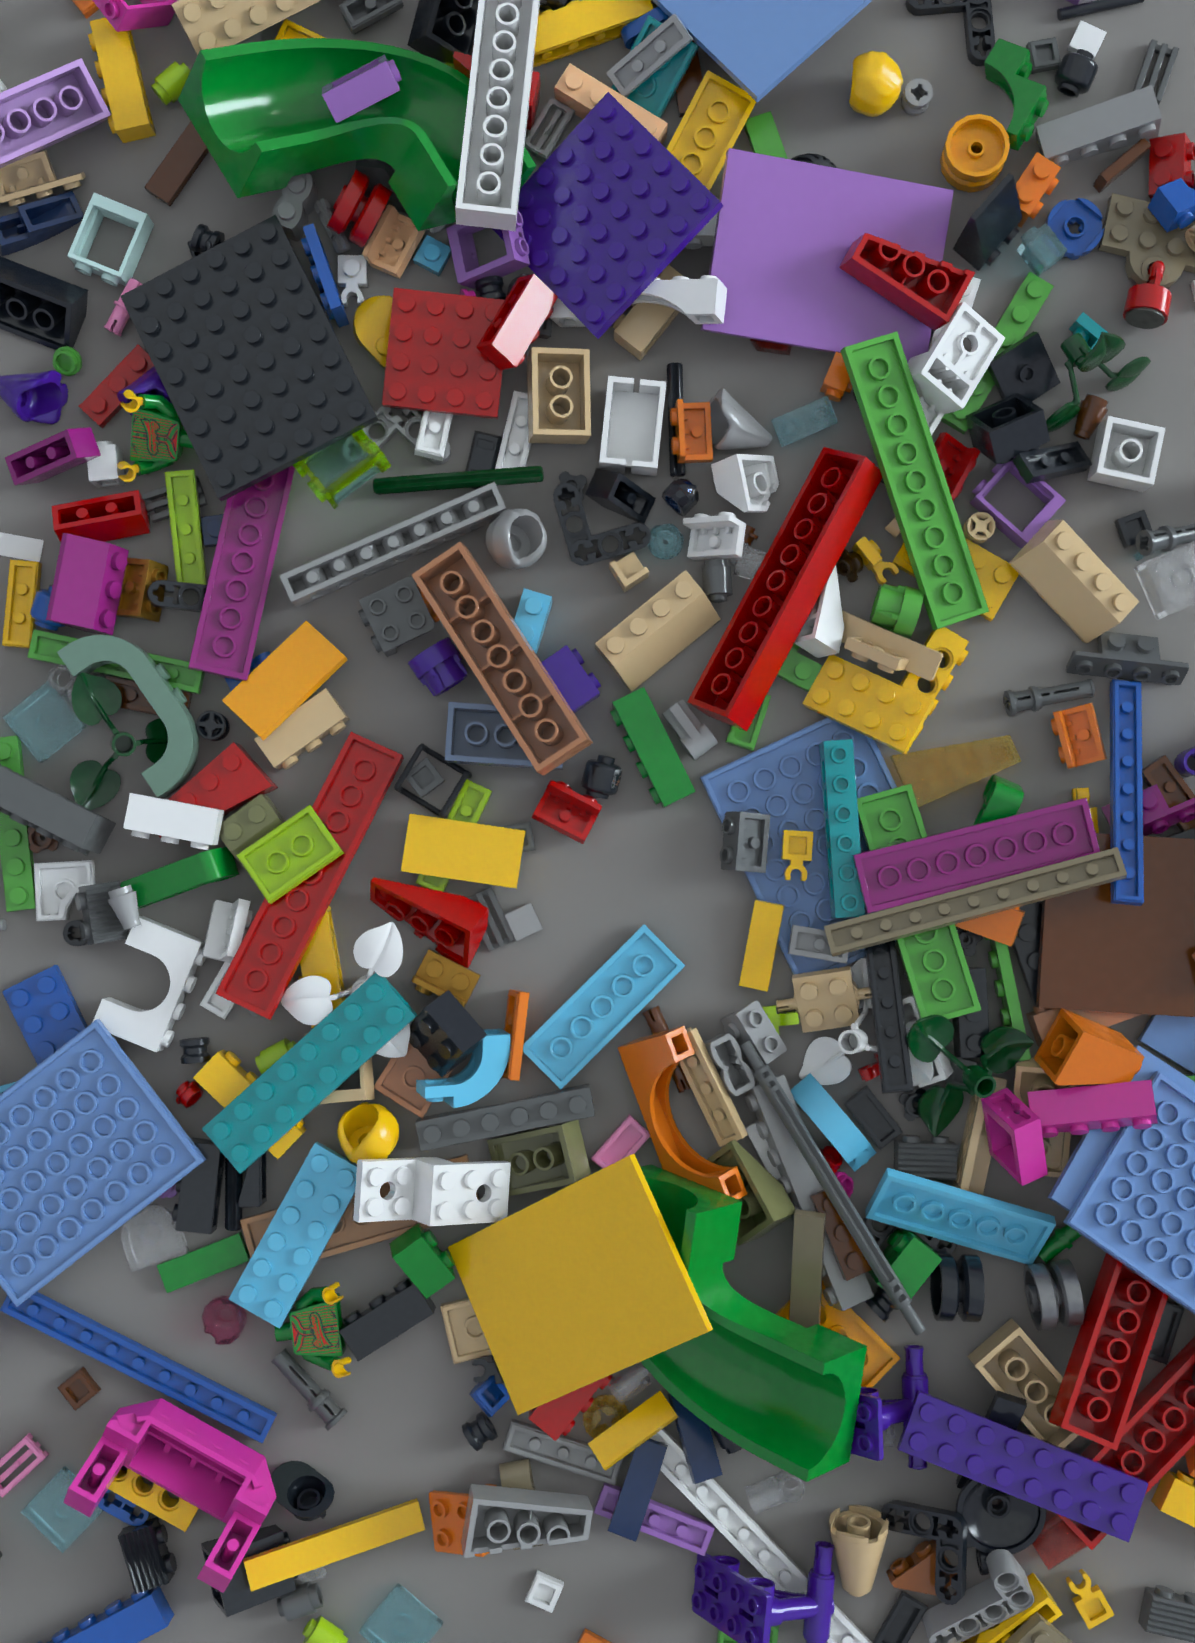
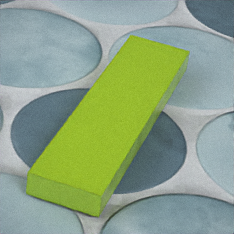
[165,469,208,589]
[416,779,493,892]

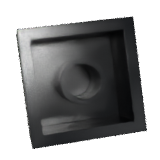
[965,393,1050,464]
[409,990,487,1077]

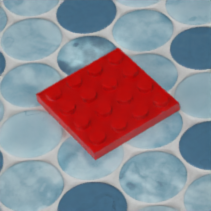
[382,288,505,419]

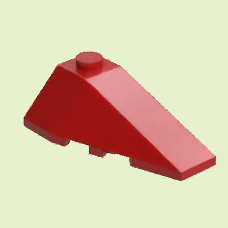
[370,877,489,968]

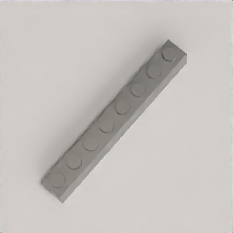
[745,1074,874,1311]

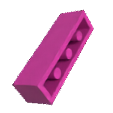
[1027,1080,1158,1138]

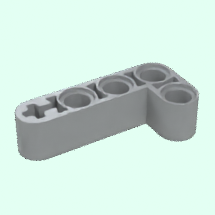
[922,1549,1034,1643]

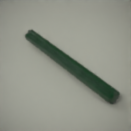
[373,466,544,495]

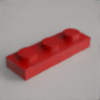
[78,344,154,429]

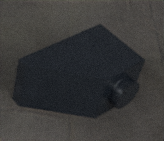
[585,468,656,524]

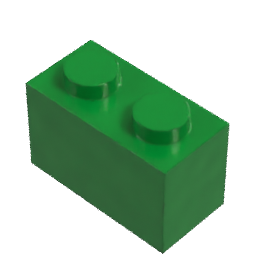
[389,1223,455,1299]

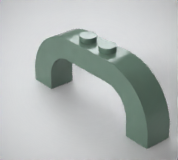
[57,635,199,798]

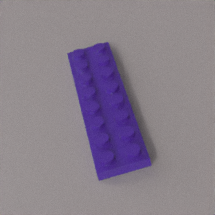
[897,1390,1149,1543]

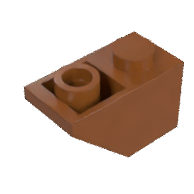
[886,1539,957,1596]

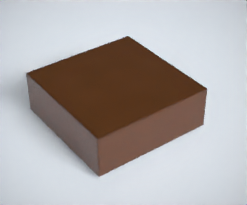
[57,1367,101,1411]

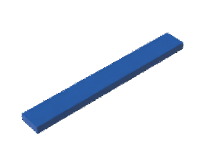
[1110,679,1144,906]

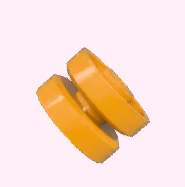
[940,114,1010,192]

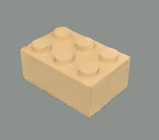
[527,347,591,444]

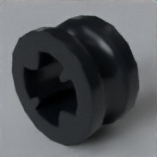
[63,920,87,946]

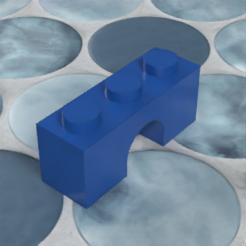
[1147,178,1195,232]

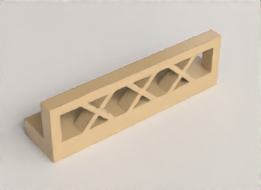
[679,1027,748,1147]
[952,1076,1007,1195]

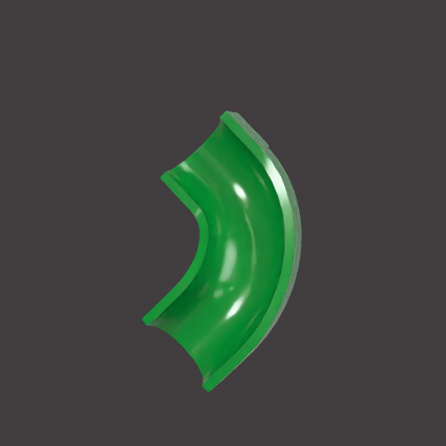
[178,38,536,231]
[641,1164,867,1482]

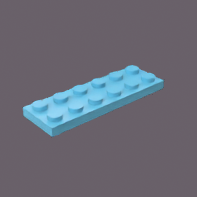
[523,924,685,1090]
[229,1142,357,1329]
[865,1167,1056,1265]

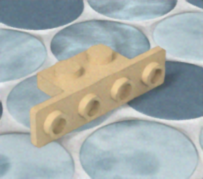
[0,150,86,207]
[841,610,943,681]

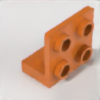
[429,1484,497,1557]

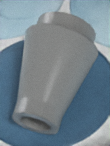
[107,885,141,930]

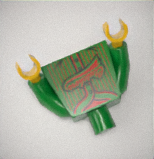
[117,390,194,482]
[275,1282,352,1378]

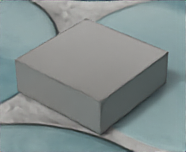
[505,903,543,941]

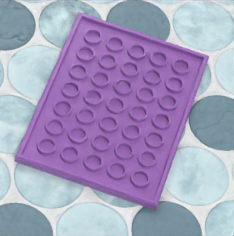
[701,148,954,363]

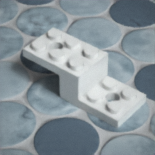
[908,302,1005,436]
[353,1157,511,1226]

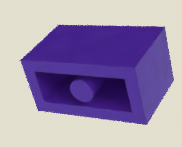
[541,645,601,713]

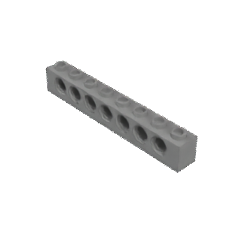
[279,481,507,607]

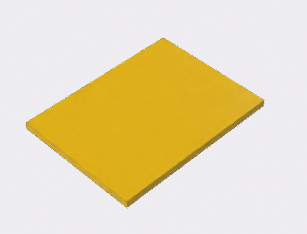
[448,1154,713,1415]

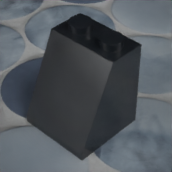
[201,1524,298,1617]

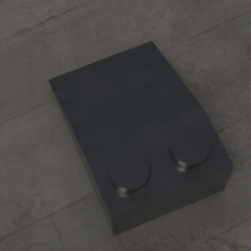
[953,173,1022,271]

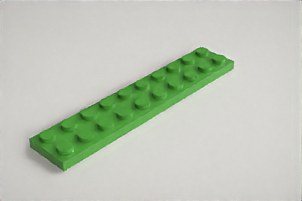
[840,331,989,630]

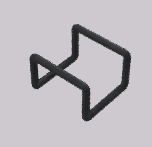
[394,743,472,819]

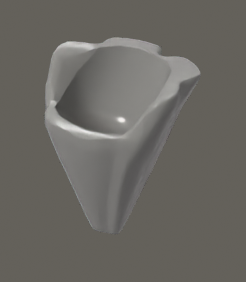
[709,388,772,450]

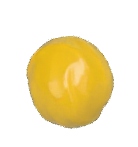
[849,51,903,117]
[337,1102,399,1164]

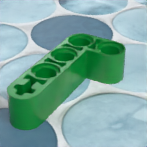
[973,774,1024,825]
[120,847,240,909]

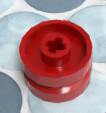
[326,169,392,248]

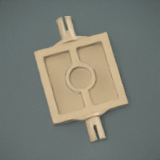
[776,966,871,1033]

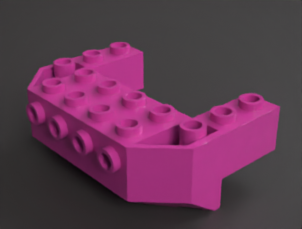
[63,1398,277,1593]

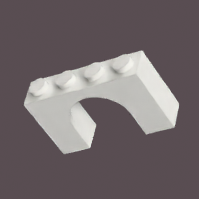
[92,916,206,1052]

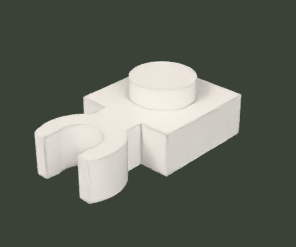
[338,255,368,307]

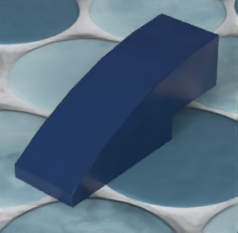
[0,191,84,257]
[608,1439,668,1542]

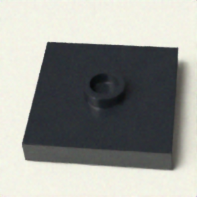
[988,331,1061,402]

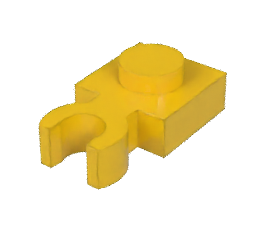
[781,830,813,881]
[1066,1569,1115,1630]

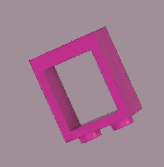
[92,0,177,32]
[981,1088,1048,1186]

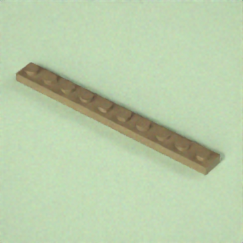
[824,847,1127,957]

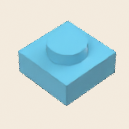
[413,235,451,276]

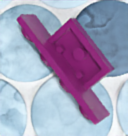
[1101,784,1195,836]

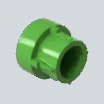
[870,584,924,638]

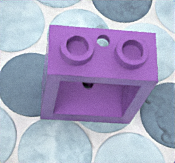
[322,55,402,123]
[446,209,530,289]
[970,456,1066,549]

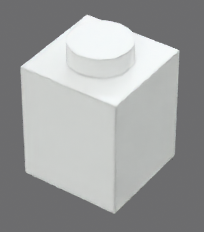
[87,441,126,488]

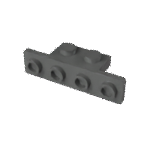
[1066,632,1189,685]

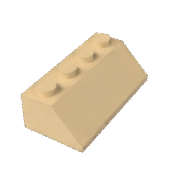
[1009,520,1139,643]
[595,570,721,692]

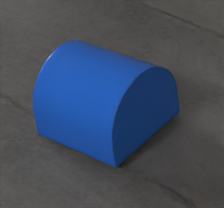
[469,1375,510,1417]

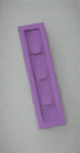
[594,1483,715,1556]

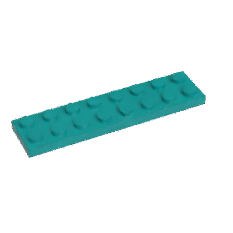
[202,972,418,1174]

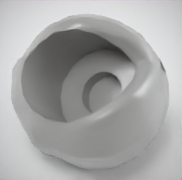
[485,508,547,570]

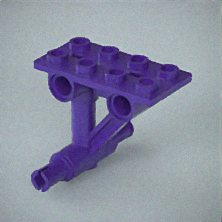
[851,1345,929,1470]
[692,1541,835,1643]

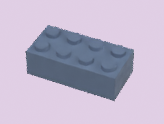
[445,702,563,770]

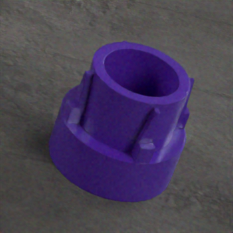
[408,637,468,696]

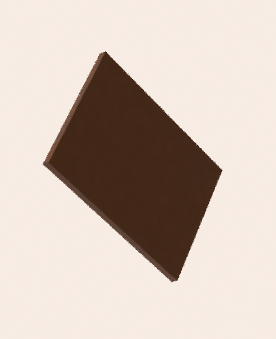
[1036,833,1195,1017]

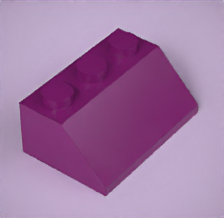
[46,533,129,635]

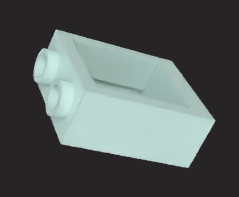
[67,193,154,287]

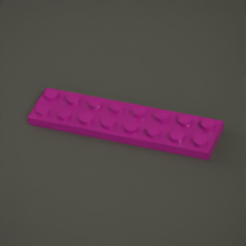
[188,463,296,681]
[852,798,1100,913]

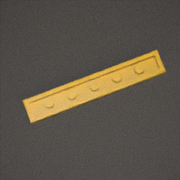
[243,1498,425,1592]

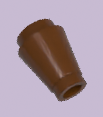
[1073,394,1108,440]

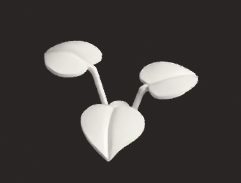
[281,922,411,1058]
[799,958,933,1086]

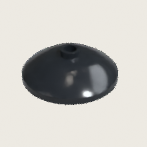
[956,1479,1046,1554]

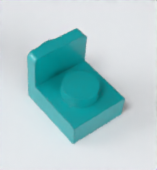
[1069,312,1108,350]

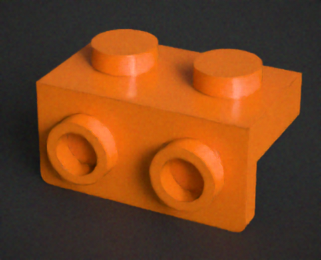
[670,399,713,463]
[1051,703,1107,769]

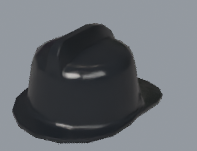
[271,1461,335,1521]

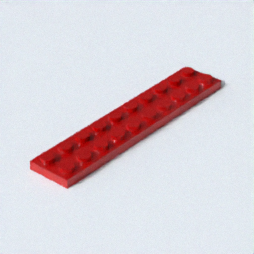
[215,732,404,1020]

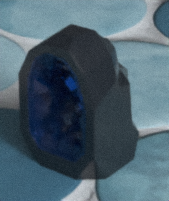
[662,479,699,516]

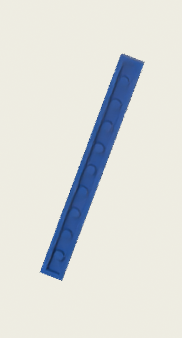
[0,1292,278,1443]

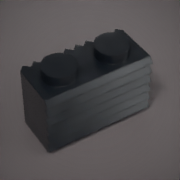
[118,1517,177,1594]

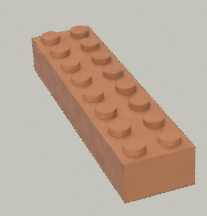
[411,542,593,776]

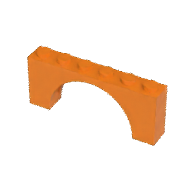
[618,1026,747,1200]

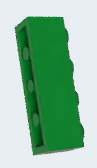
[610,687,696,808]

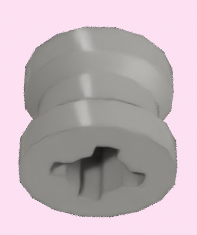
[901,78,933,116]

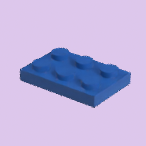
[301,223,349,328]
[2,965,87,1065]

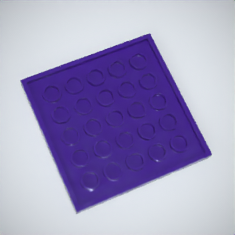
[493,92,723,339]

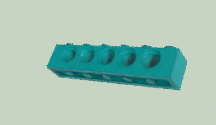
[819,739,865,918]

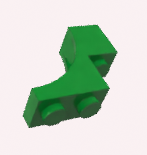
[984,38,1049,151]

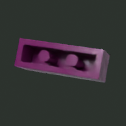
[5,427,101,486]

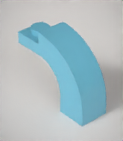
[416,1028,511,1108]
[791,1073,877,1172]

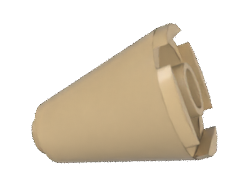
[829,1505,889,1597]

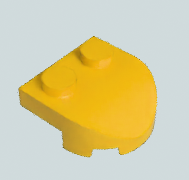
[353,295,393,367]

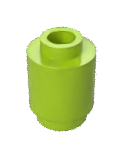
[151,61,191,106]
[255,1038,296,1074]
[302,1615,348,1643]

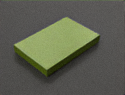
[236,805,344,904]

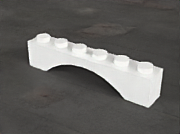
[550,275,727,327]

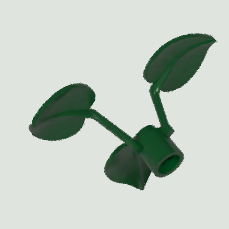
[1046,332,1151,433]
[70,672,168,810]
[907,1015,1034,1137]

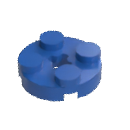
[1043,198,1104,260]

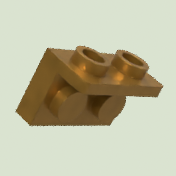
[117,558,169,622]
[411,949,481,1007]

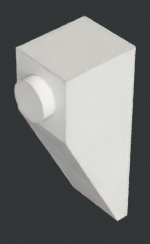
[794,566,844,658]

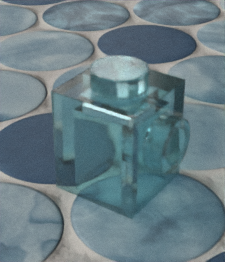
[1017,223,1067,277]

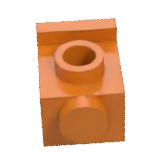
[820,352,852,402]

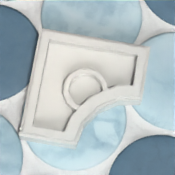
[34,860,96,921]

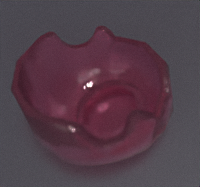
[202,1295,247,1345]

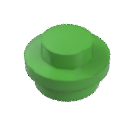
[53,346,82,376]

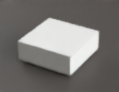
[1067,20,1107,60]
[525,1570,564,1613]

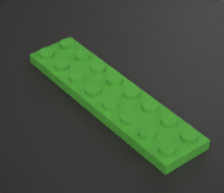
[857,784,981,1019]

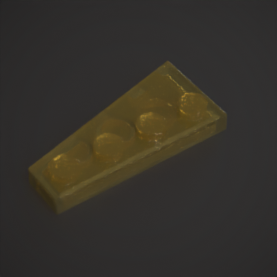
[890,735,1021,807]

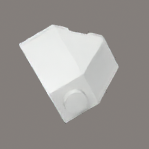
[711,454,779,513]

